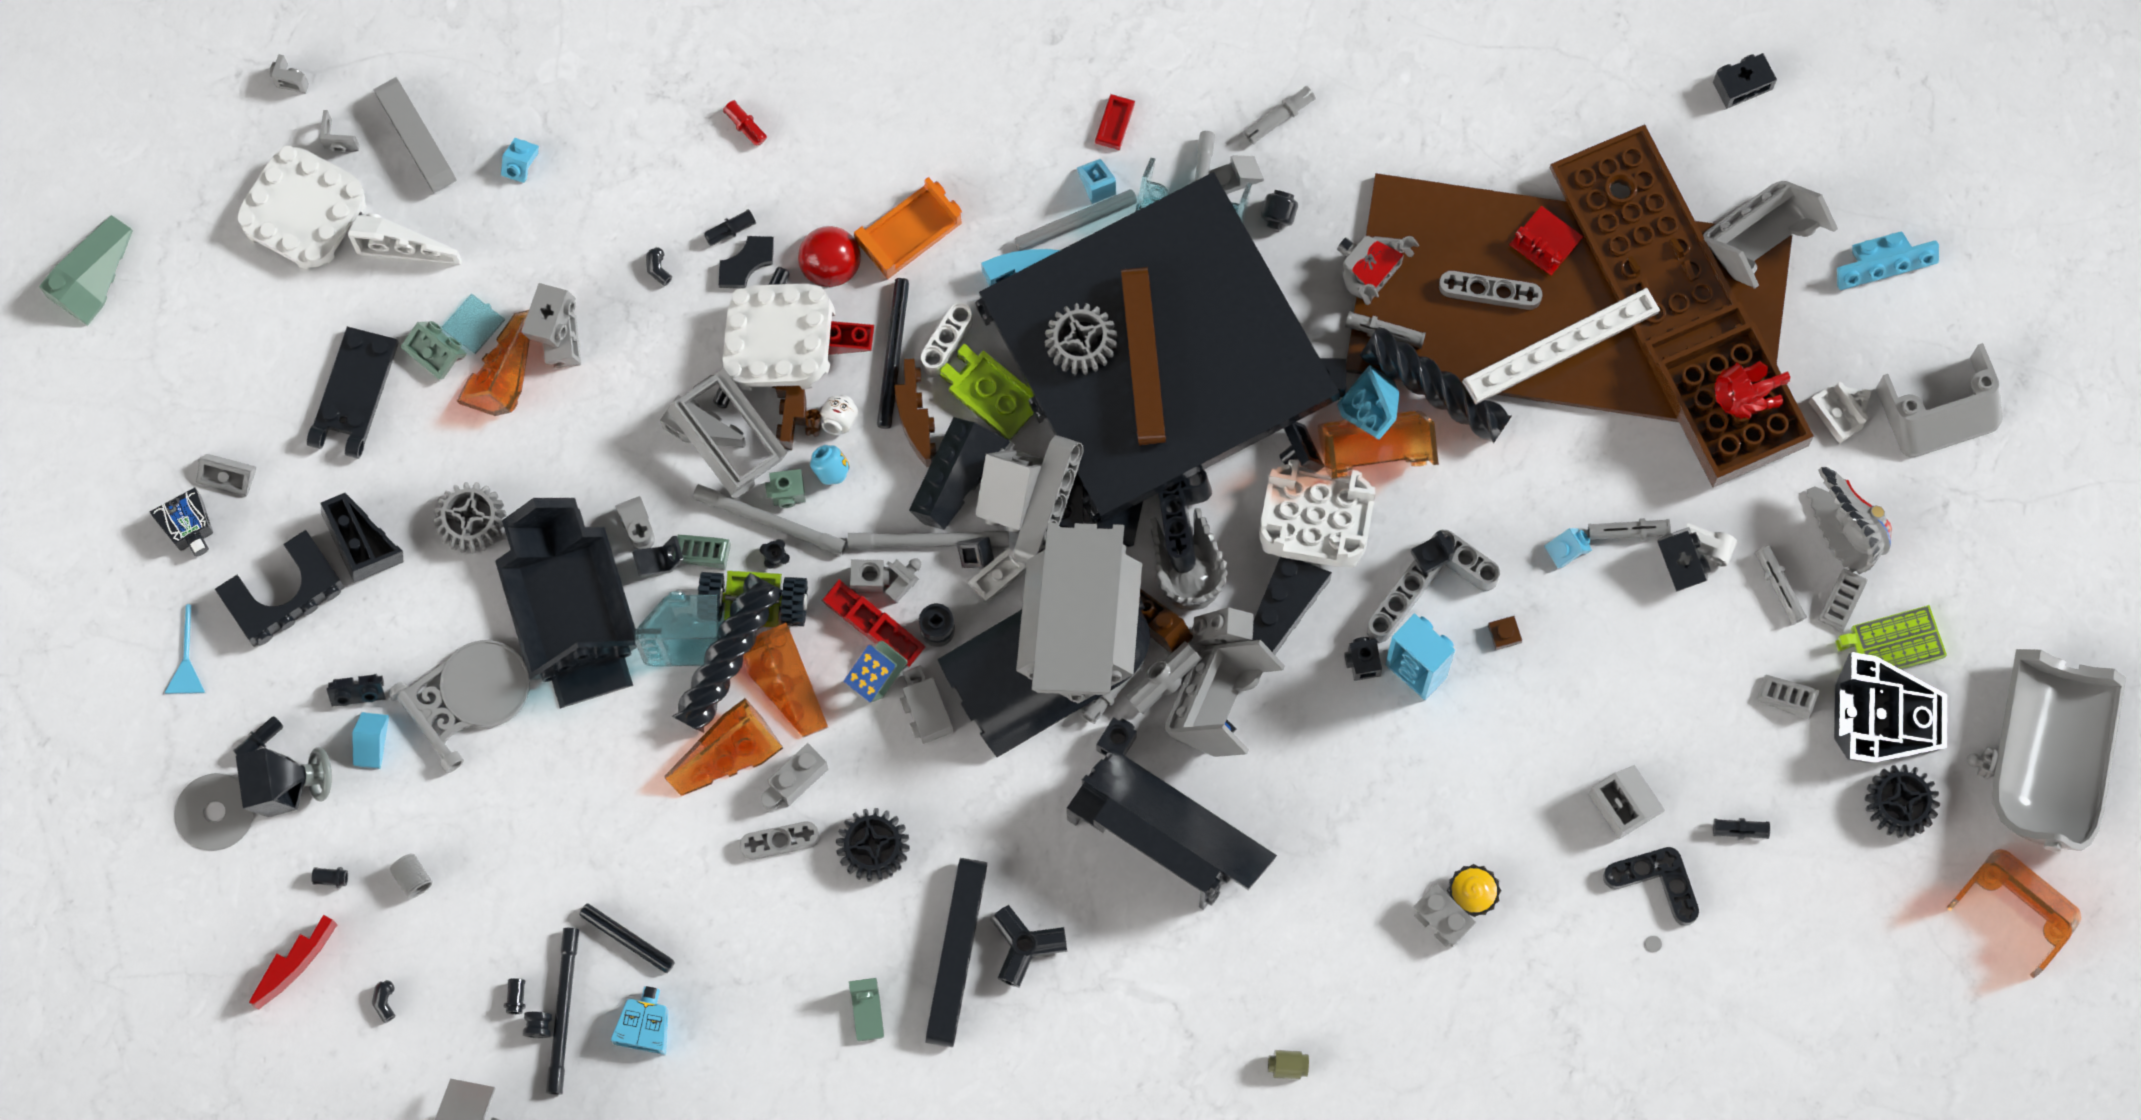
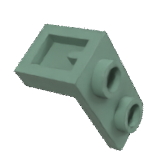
[849,978,884,1041]

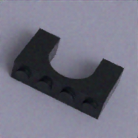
[215,530,345,647]

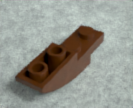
[895,359,936,467]
[772,385,807,450]

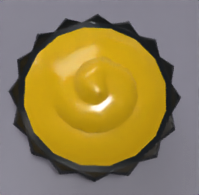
[1447,864,1502,917]

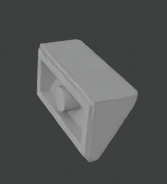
[196,454,256,496]

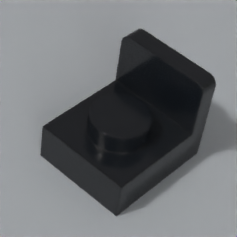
[1411,530,1455,575]

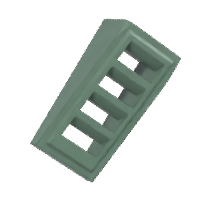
[673,534,731,570]

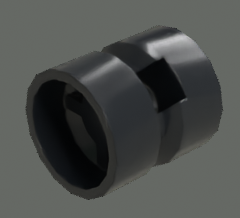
[919,603,955,647]

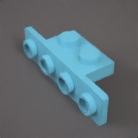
[1837,231,1939,290]

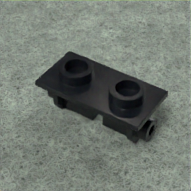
[326,673,386,706]

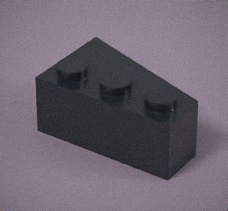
[320,493,404,583]

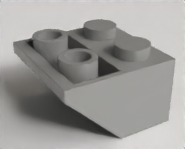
[1589,765,1665,839]

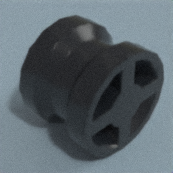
[523,1011,552,1038]

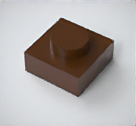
[1488,616,1522,650]

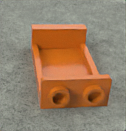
[854,177,962,279]

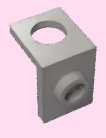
[319,110,359,152]

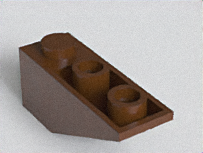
[1140,588,1193,653]

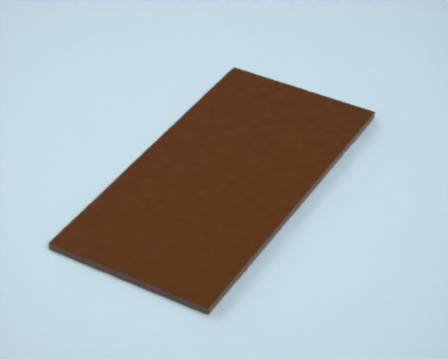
[1346,173,1793,422]

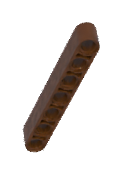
[1121,267,1166,446]

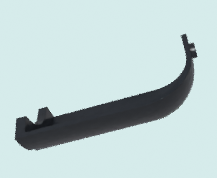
[937,597,1150,758]

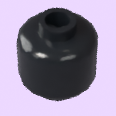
[1261,190,1298,230]

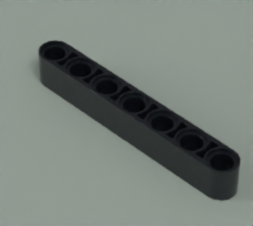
[925,858,988,1047]

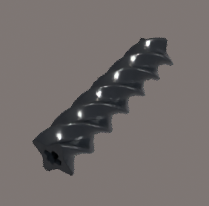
[1360,327,1512,444]
[672,573,782,733]

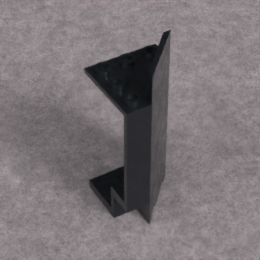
[495,498,640,709]
[1066,748,1277,910]

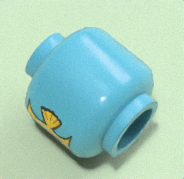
[810,445,850,485]

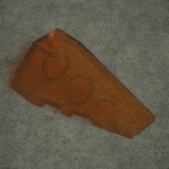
[457,310,530,416]
[743,623,828,738]
[664,698,783,796]

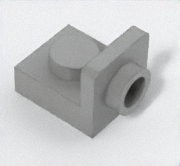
[270,54,309,93]

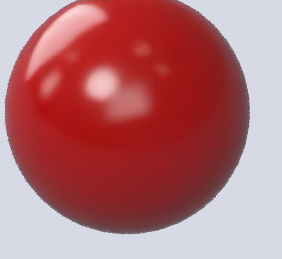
[798,226,861,287]

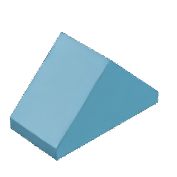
[1077,159,1116,204]
[353,712,389,769]

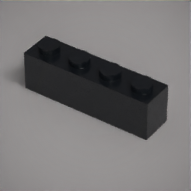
[909,417,1010,530]

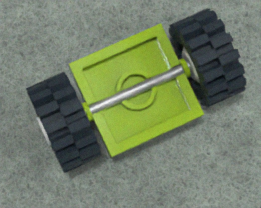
[697,571,808,628]

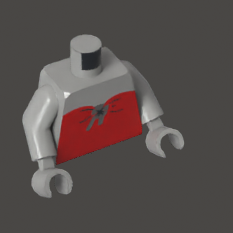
[1337,236,1419,305]

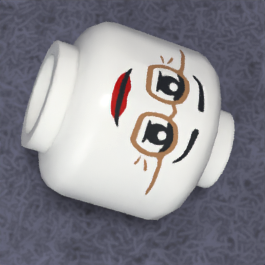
[820,395,858,435]

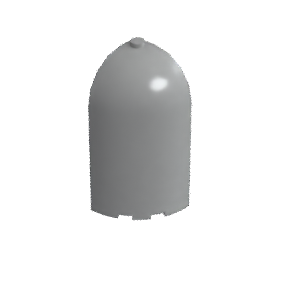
[1993,649,2126,851]

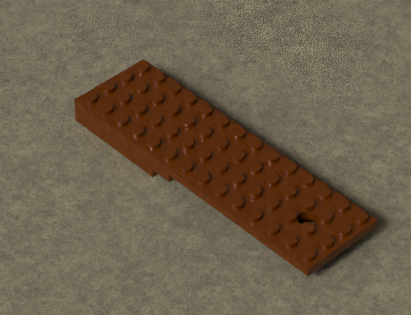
[1549,124,1814,488]

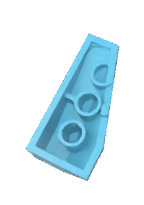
[1337,365,1399,440]

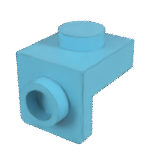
[501,138,539,183]
[1544,528,1592,568]

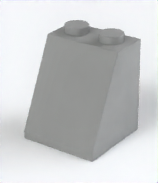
[975,449,1044,533]

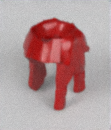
[1715,361,1791,419]

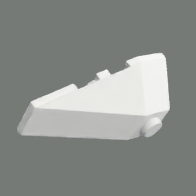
[348,214,461,265]

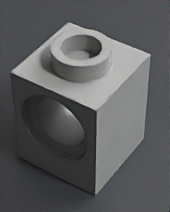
[850,559,890,593]

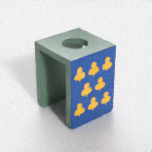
[843,641,908,703]

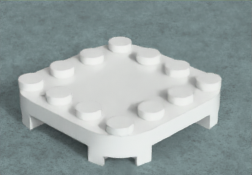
[237,146,366,270]
[722,284,835,391]
[1259,460,1375,568]

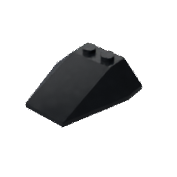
[1834,652,1947,763]

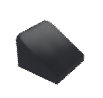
[957,537,994,568]

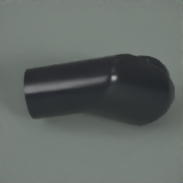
[646,247,672,286]
[372,980,396,1023]

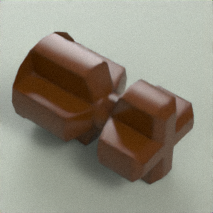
[805,409,821,437]

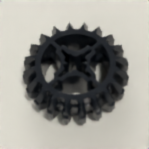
[1864,765,1940,838]
[836,808,910,882]

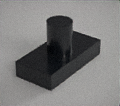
[1279,422,1325,472]

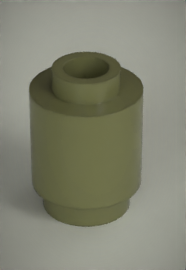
[1268,1050,1309,1079]

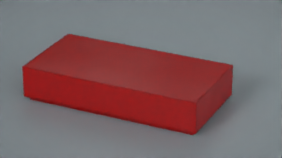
[1095,94,1135,150]

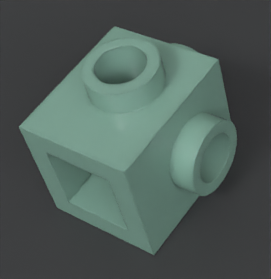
[765,469,806,508]

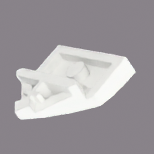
[1808,382,1871,444]

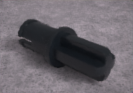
[704,209,756,246]
[233,716,283,755]

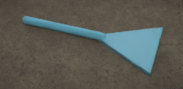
[165,604,205,694]

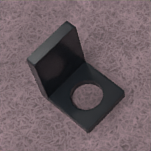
[632,536,684,577]

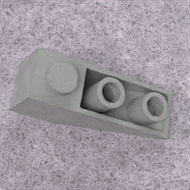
[660,395,746,448]

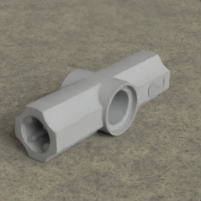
[1126,641,1202,714]

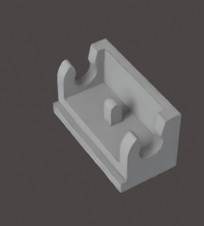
[543,313,581,368]

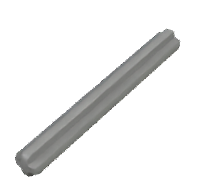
[1015,189,1137,251]

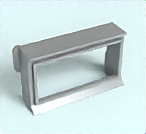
[667,368,787,499]

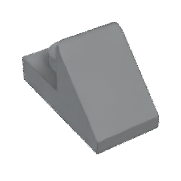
[1209,155,1264,194]

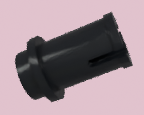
[311,867,348,889]
[504,978,526,1015]

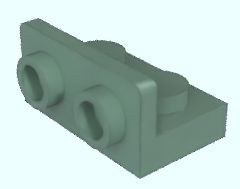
[401,321,467,380]

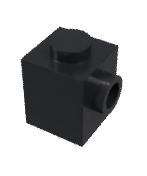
[1344,637,1382,681]

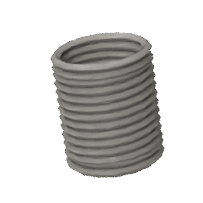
[389,854,433,899]

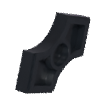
[718,236,774,288]

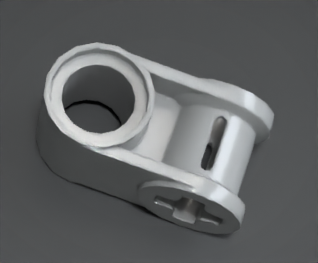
[615,496,655,550]

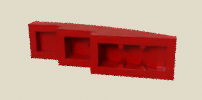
[821,579,926,668]
[249,915,337,1009]

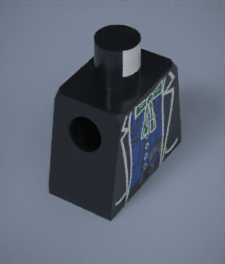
[149,487,213,557]

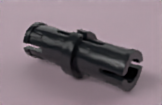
[1713,818,1770,840]

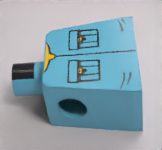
[611,986,668,1055]

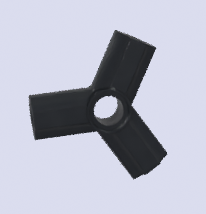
[990,905,1067,988]

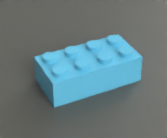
[1385,613,1455,700]

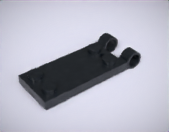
[307,326,399,459]

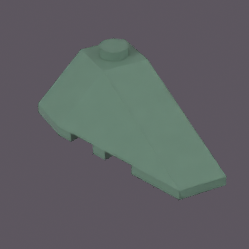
[39,215,133,326]

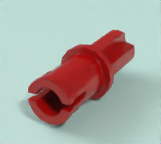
[723,100,767,146]

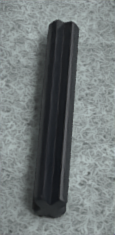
[579,903,675,973]

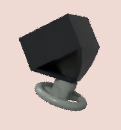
[235,747,332,817]

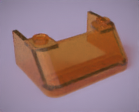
[1317,411,1439,479]
[1947,849,2081,978]

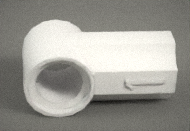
[1686,523,1737,567]

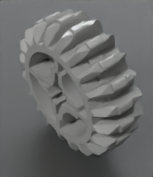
[1045,303,1117,375]
[433,482,506,554]

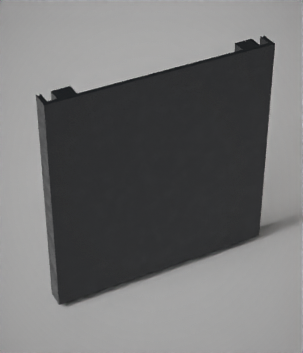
[975,172,1340,522]

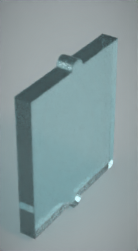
[442,293,505,354]

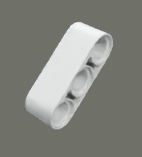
[921,303,973,377]

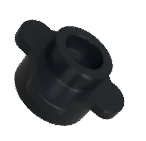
[760,539,790,569]

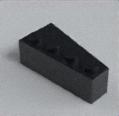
[1251,557,1332,655]

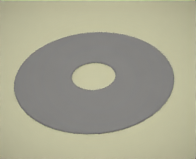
[175,773,254,851]

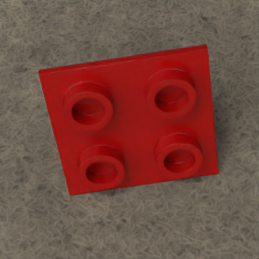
[1509,206,1583,276]

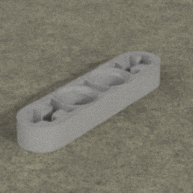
[1439,271,1542,310]

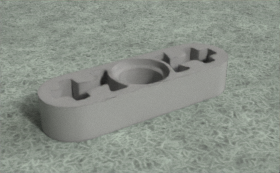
[740,821,819,860]

